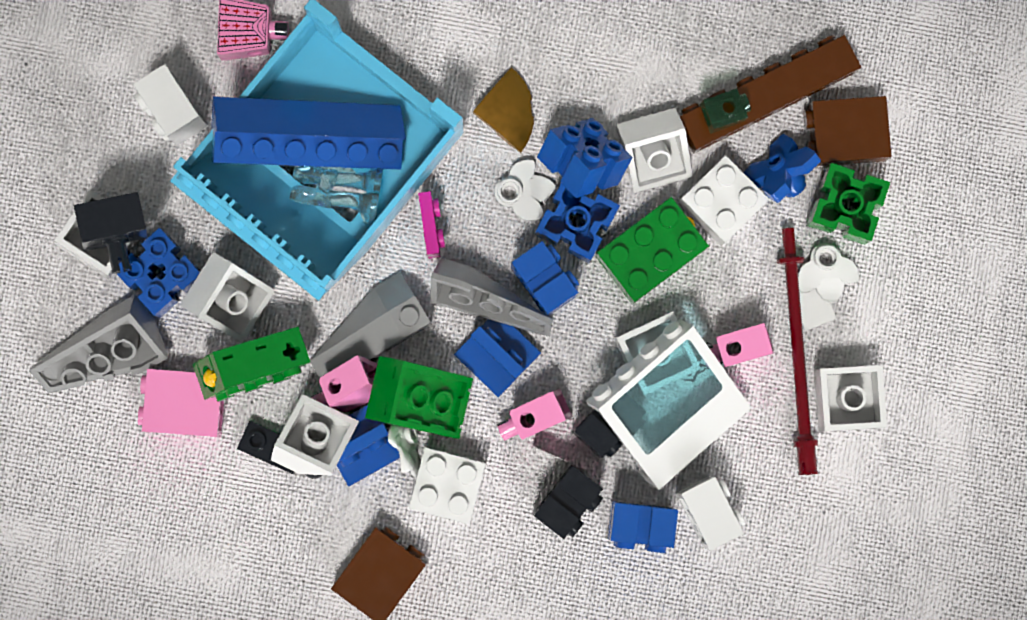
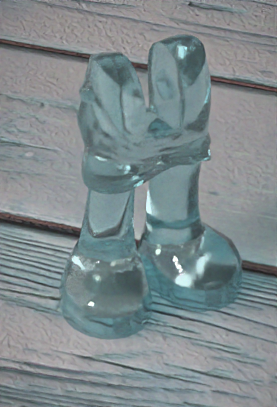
[290,166,383,225]

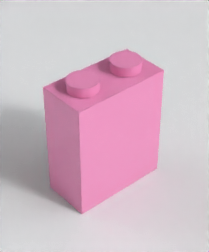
[138,369,224,437]

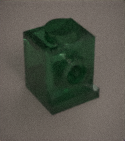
[699,88,751,134]

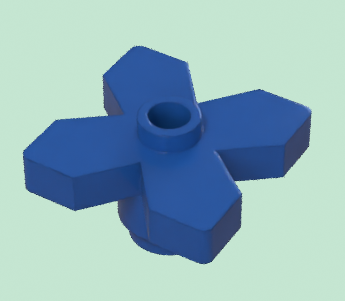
[743,134,821,203]

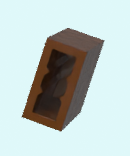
[804,96,892,167]
[331,526,427,620]

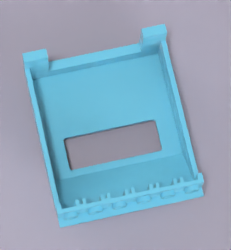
[170,0,464,301]

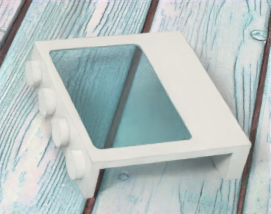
[586,319,751,490]

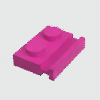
[418,191,445,259]

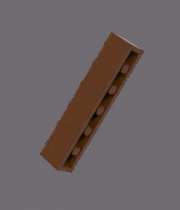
[680,35,862,154]

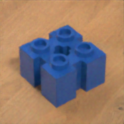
[537,118,633,198]
[535,183,620,264]
[117,228,201,318]
[511,241,579,316]
[607,501,678,553]

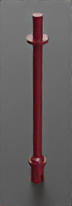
[777,228,818,475]

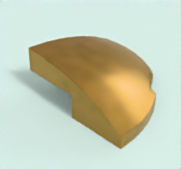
[473,67,534,153]

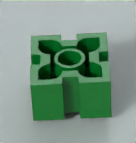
[806,163,891,245]

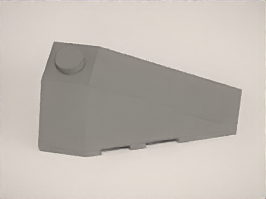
[431,258,553,337]
[310,272,432,378]
[29,295,168,393]

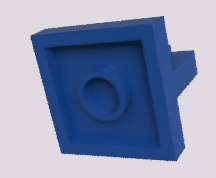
[454,319,541,398]
[337,405,400,487]

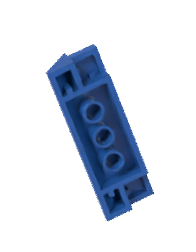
[211,96,406,170]

